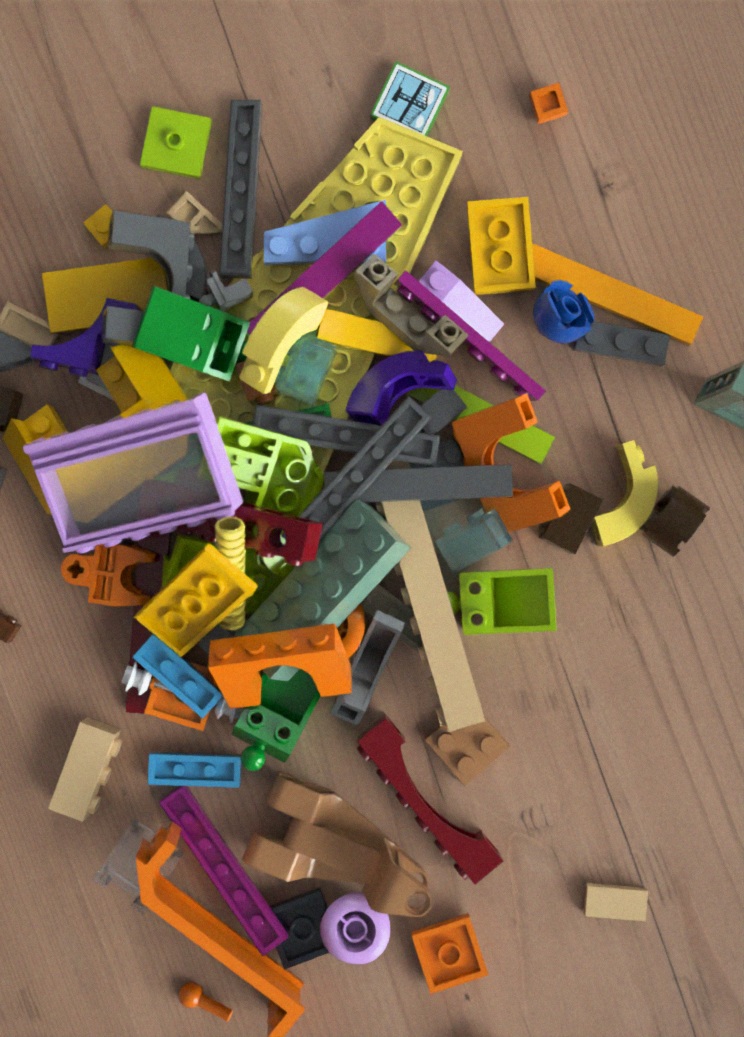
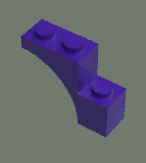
[30,298,143,378]

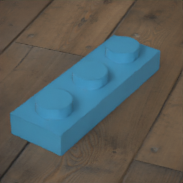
[132,634,223,718]
[148,752,241,788]

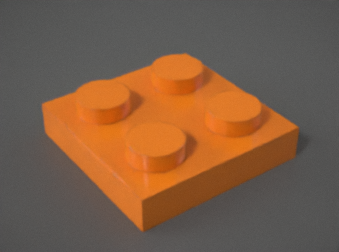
[411,913,489,994]

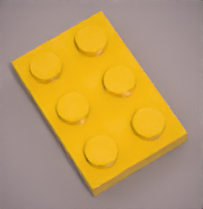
[466,197,536,295]

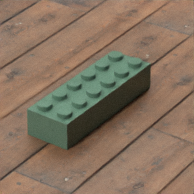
[234,499,411,681]

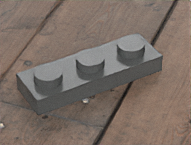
[574,322,670,367]

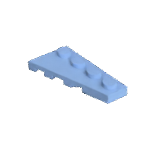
[264,200,386,265]

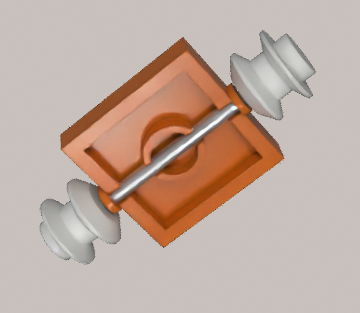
[121,661,244,731]

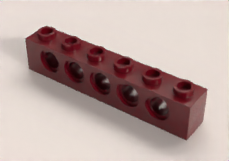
[138,480,323,566]

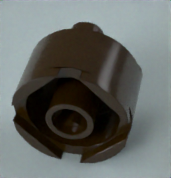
[639,485,710,557]

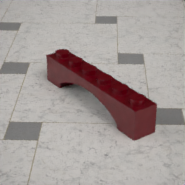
[357,714,503,885]

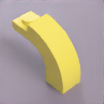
[239,287,328,394]
[591,440,658,546]

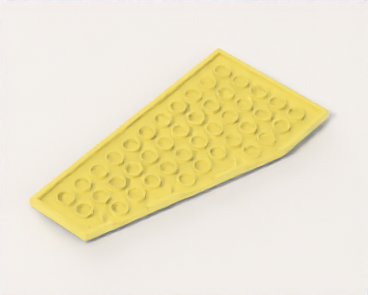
[170,117,463,475]

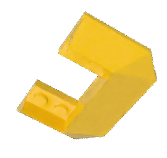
[2,345,189,523]

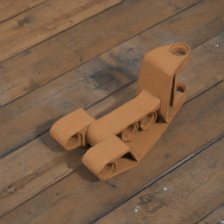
[242,773,432,917]

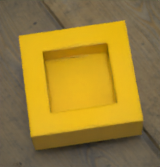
[83,204,113,249]

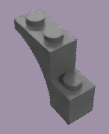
[330,610,405,726]

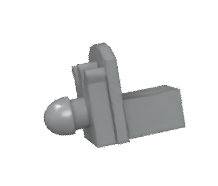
[199,270,253,312]

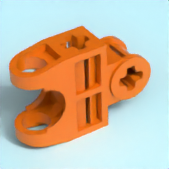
[61,543,156,607]

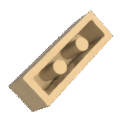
[48,717,122,822]

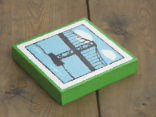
[370,61,450,137]

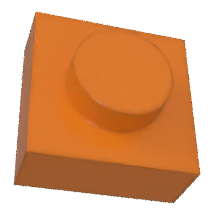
[529,83,568,124]

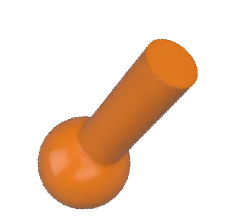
[179,982,233,1022]

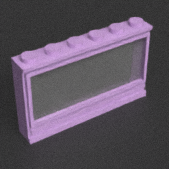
[23,392,243,554]

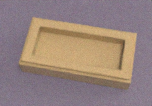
[0,301,62,347]
[583,883,648,922]

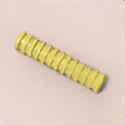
[215,517,246,630]

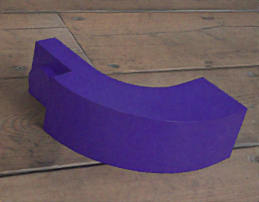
[345,350,457,426]

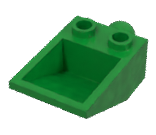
[132,286,250,381]
[231,669,320,771]

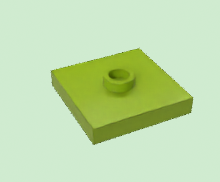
[140,106,212,180]

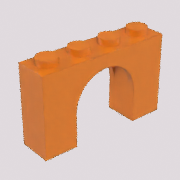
[451,393,570,536]
[208,623,352,709]

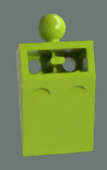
[447,568,557,635]

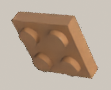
[424,716,510,786]

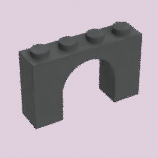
[101,210,194,346]

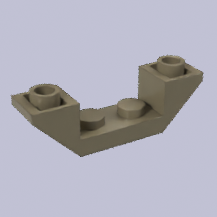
[354,254,468,357]

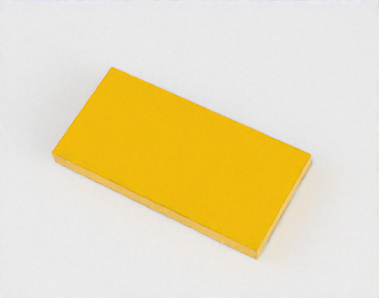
[42,258,168,334]
[134,543,258,657]

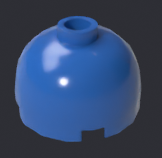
[533,280,595,344]

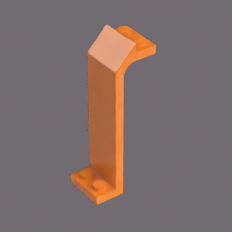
[136,821,305,1037]

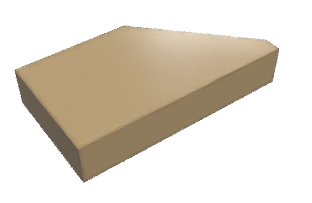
[166,191,223,236]

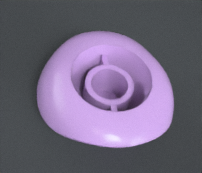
[320,892,390,964]

